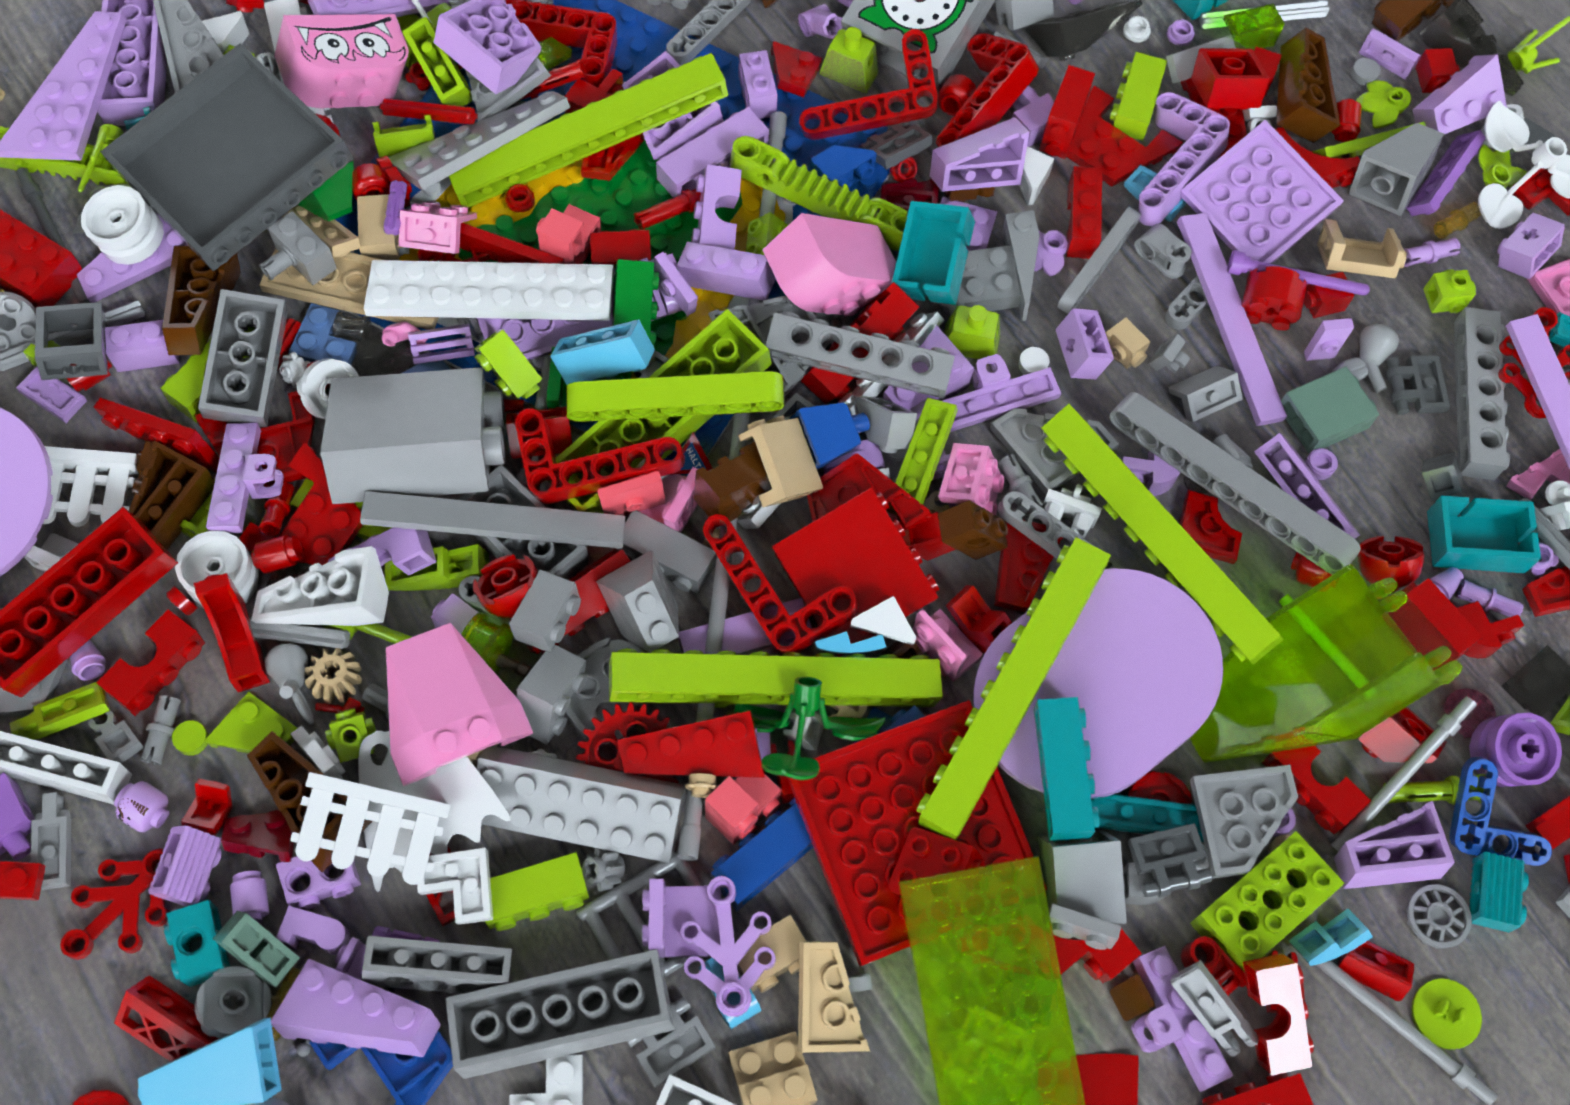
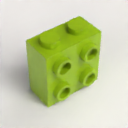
[474,329,543,399]

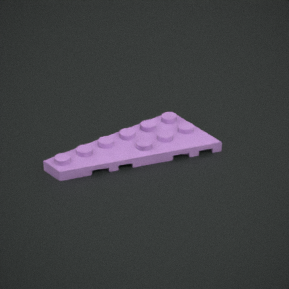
[0,11,126,161]

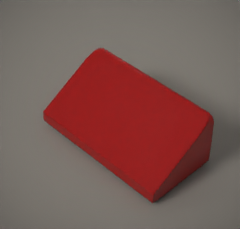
[1337,941,1415,1002]

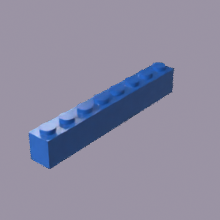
[711,705,925,911]

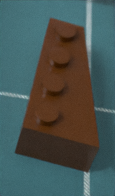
[1372,0,1454,42]
[1276,27,1340,143]
[162,246,241,355]
[247,731,373,872]

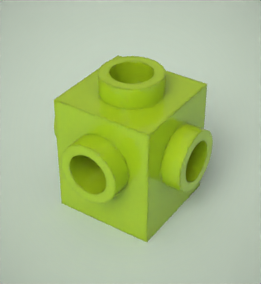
[1423,269,1476,313]
[325,708,376,763]

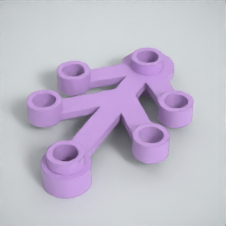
[680,876,776,1017]

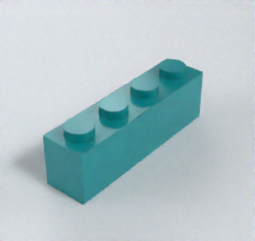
[1034,697,1099,841]

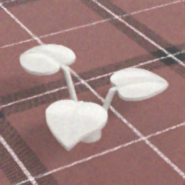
[1478,101,1570,229]

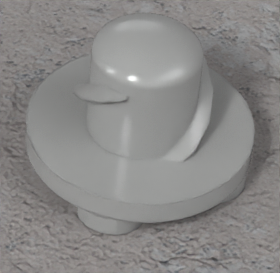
[0,292,36,351]

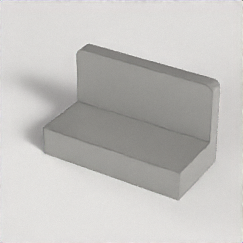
[1168,366,1243,422]

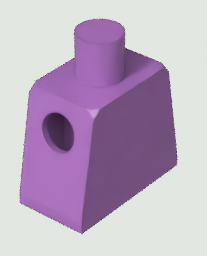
[0,772,35,860]

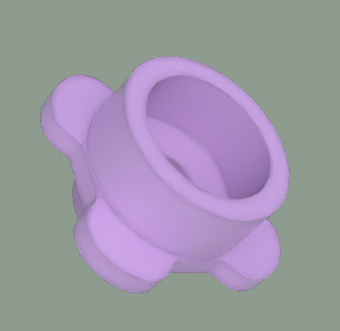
[1530,542,1559,577]

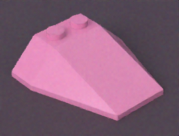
[386,623,533,787]

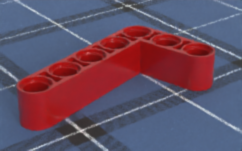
[505,0,617,88]
[799,29,937,140]
[935,33,1039,148]
[515,408,685,504]
[703,514,859,654]

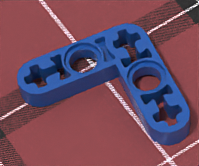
[1449,757,1552,866]

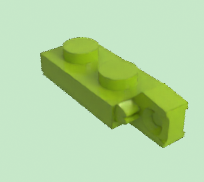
[9,681,110,740]

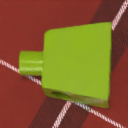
[944,305,1000,359]

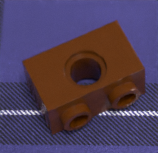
[938,500,1008,560]

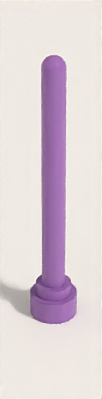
[1227,250,1370,296]

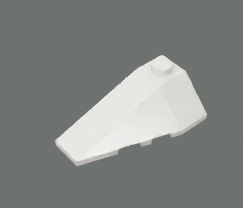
[251,546,389,626]

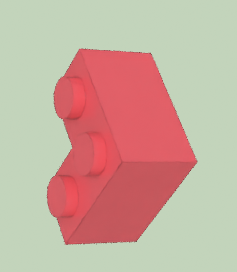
[536,204,601,264]
[705,774,781,845]

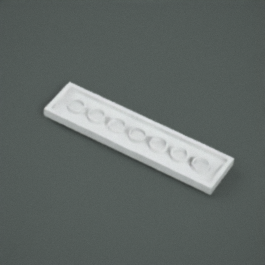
[364,260,614,321]

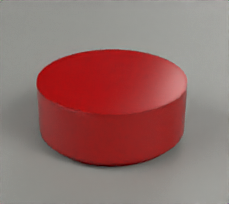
[166,585,198,616]

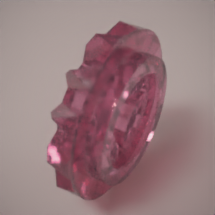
[1442,688,1496,739]

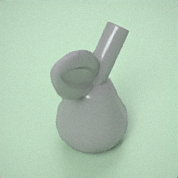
[1333,323,1399,393]
[264,643,314,724]

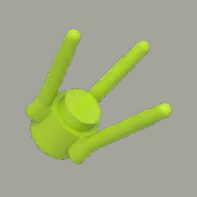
[1507,16,1570,74]
[78,124,123,192]

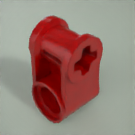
[1181,936,1246,996]

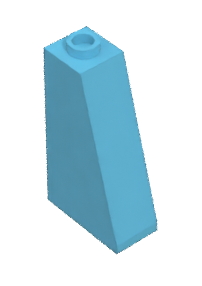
[138,1018,282,1105]

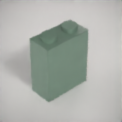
[1281,366,1379,454]

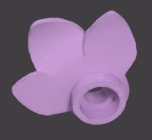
[1034,230,1068,276]

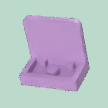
[642,879,721,958]

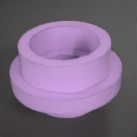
[1167,20,1194,46]

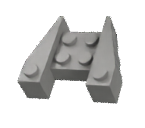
[946,210,1040,321]

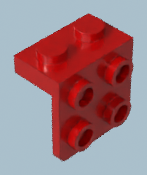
[888,827,985,922]

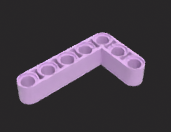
[1138,92,1230,226]

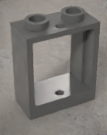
[35,302,108,380]

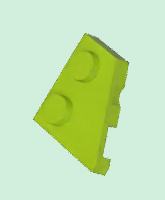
[205,691,298,753]

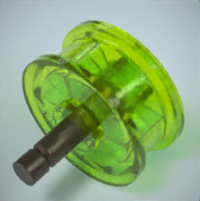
[461,612,532,678]

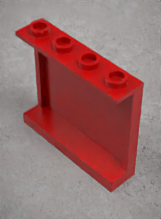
[772,487,940,657]

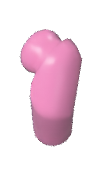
[381,321,427,347]

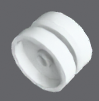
[81,185,164,265]
[175,531,259,609]

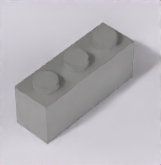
[617,511,717,594]

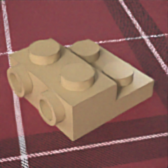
[728,1031,818,1105]

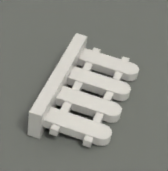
[43,446,139,527]
[290,772,451,885]

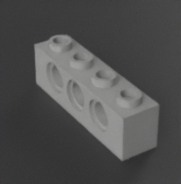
[362,936,512,994]

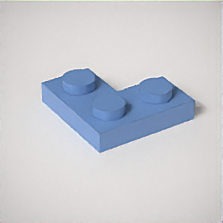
[288,303,359,365]

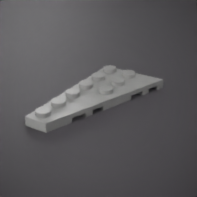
[153,0,224,93]
[389,91,571,191]

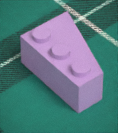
[930,117,1029,192]
[1334,801,1455,889]

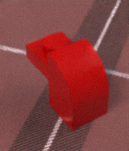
[565,69,624,114]
[945,585,1012,654]
[1457,601,1524,659]

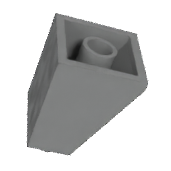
[1349,123,1444,216]
[596,550,679,653]
[1037,829,1127,924]

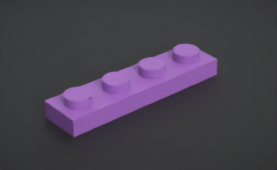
[1407,130,1486,216]

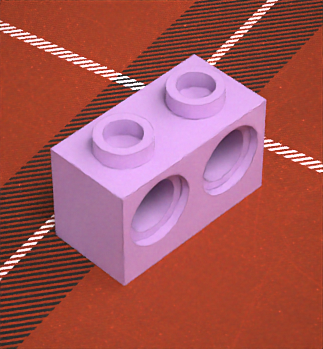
[739,50,777,119]
[275,856,361,911]

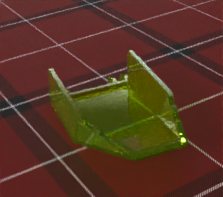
[1189,564,1463,763]

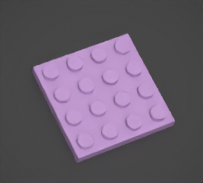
[1181,120,1344,264]

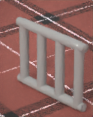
[576,852,735,977]

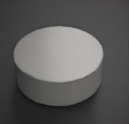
[1351,58,1381,86]

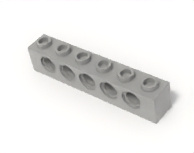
[1454,307,1510,480]
[765,312,955,399]

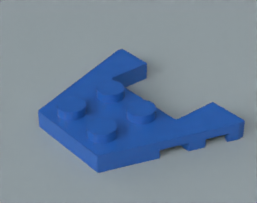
[309,1000,453,1105]

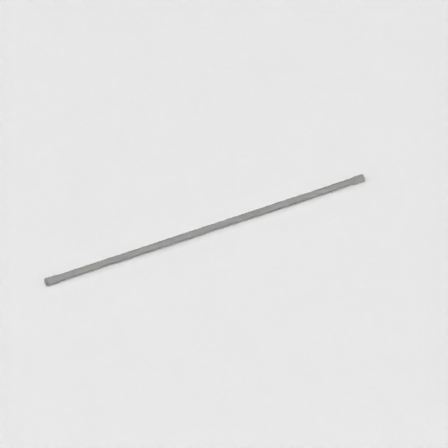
[677,111,787,861]

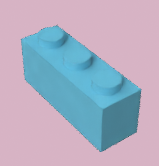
[550,319,655,385]

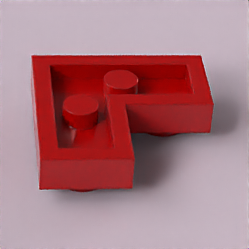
[1512,168,1570,216]

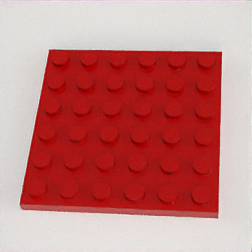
[786,700,1048,966]

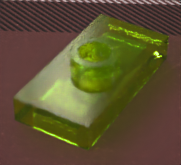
[537,37,572,71]

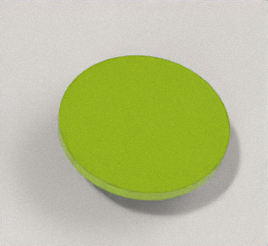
[1411,979,1482,1050]

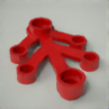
[1498,307,1570,419]
[60,849,169,960]

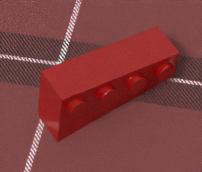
[801,282,919,404]

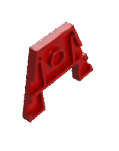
[1067,85,1183,187]
[195,391,315,487]
[239,442,363,566]
[807,453,933,531]

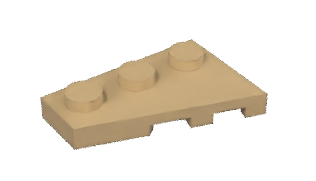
[798,941,870,1053]

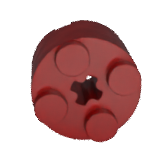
[1241,266,1307,331]

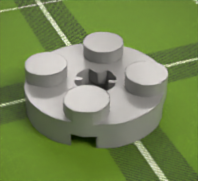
[195,967,271,1039]

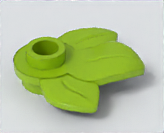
[1356,80,1411,128]
[1478,145,1527,188]

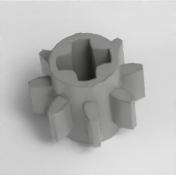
[582,848,625,891]

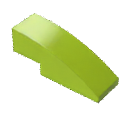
[385,544,489,591]

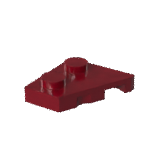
[878,178,939,213]
[221,810,294,863]

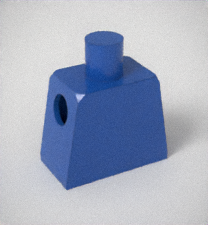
[790,403,870,470]

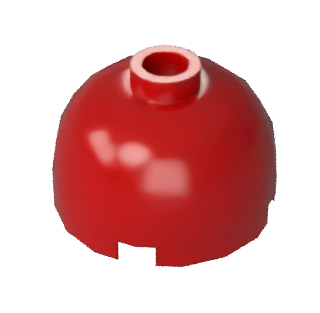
[1358,536,1425,592]
[473,554,538,618]

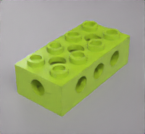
[1190,831,1345,972]

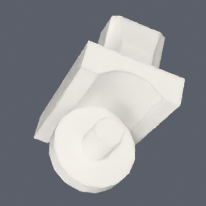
[1539,480,1570,531]
[1042,484,1102,538]

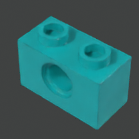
[164,900,231,987]

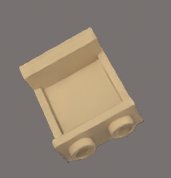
[1317,219,1406,279]
[738,416,823,508]

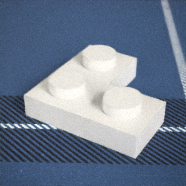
[291,726,346,780]
[417,848,493,925]
[510,1054,583,1105]

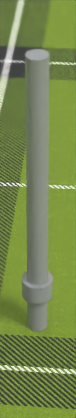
[1331,696,1477,851]
[1315,960,1498,1105]

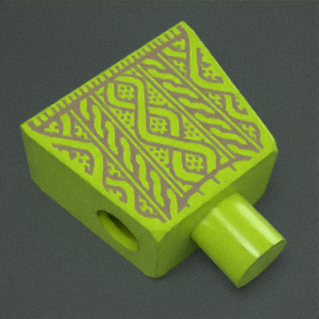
[820,27,878,94]

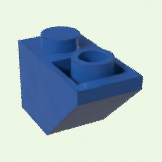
[809,145,877,188]

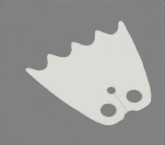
[358,731,511,892]

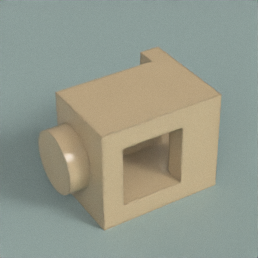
[1105,317,1151,369]

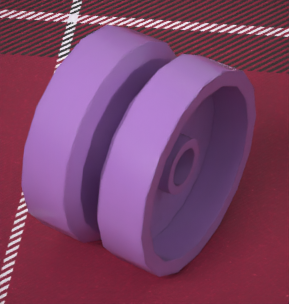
[1469,712,1562,787]

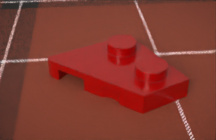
[771,41,823,97]
[581,133,644,181]

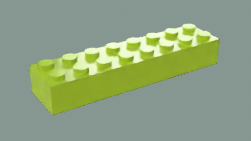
[547,309,772,513]

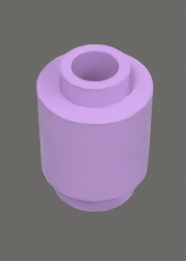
[230,871,269,923]

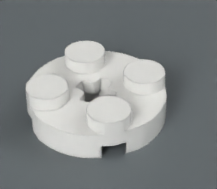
[297,358,359,420]

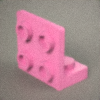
[399,201,477,254]
[938,443,1004,515]
[627,467,698,533]
[912,609,983,682]

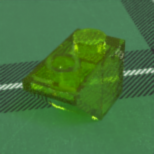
[1223,3,1285,51]

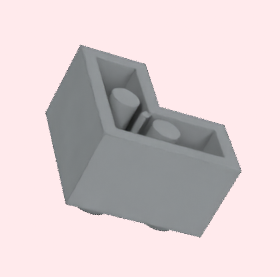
[516,645,587,745]

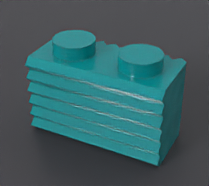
[1469,852,1529,933]

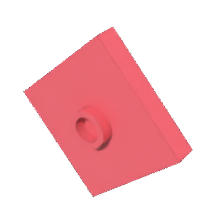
[597,471,666,516]

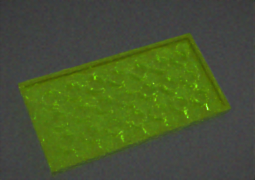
[899,856,1085,1105]

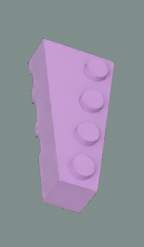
[271,959,441,1057]

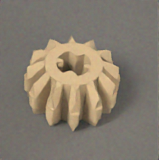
[305,648,362,704]

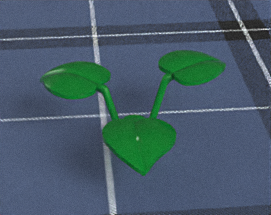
[734,677,885,780]

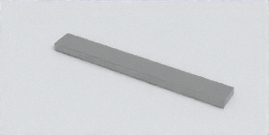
[360,491,625,549]

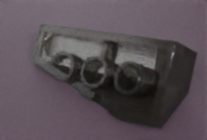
[1025,0,1142,61]
[1419,0,1524,96]

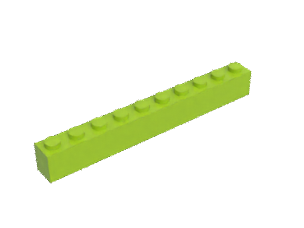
[449,53,729,208]
[1041,404,1283,665]
[916,537,1111,840]
[609,648,943,707]

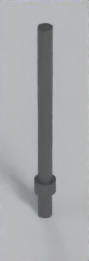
[16,168,91,304]

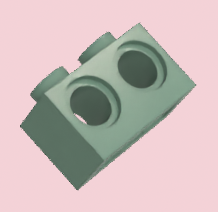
[213,911,300,987]

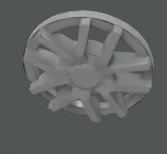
[1405,884,1472,949]

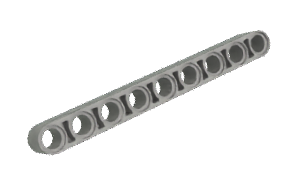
[1109,392,1361,576]

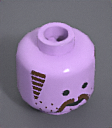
[114,781,169,832]

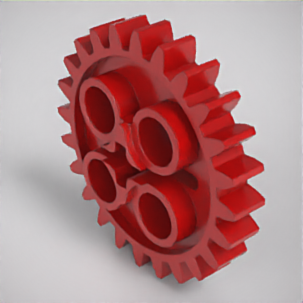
[576,702,679,783]

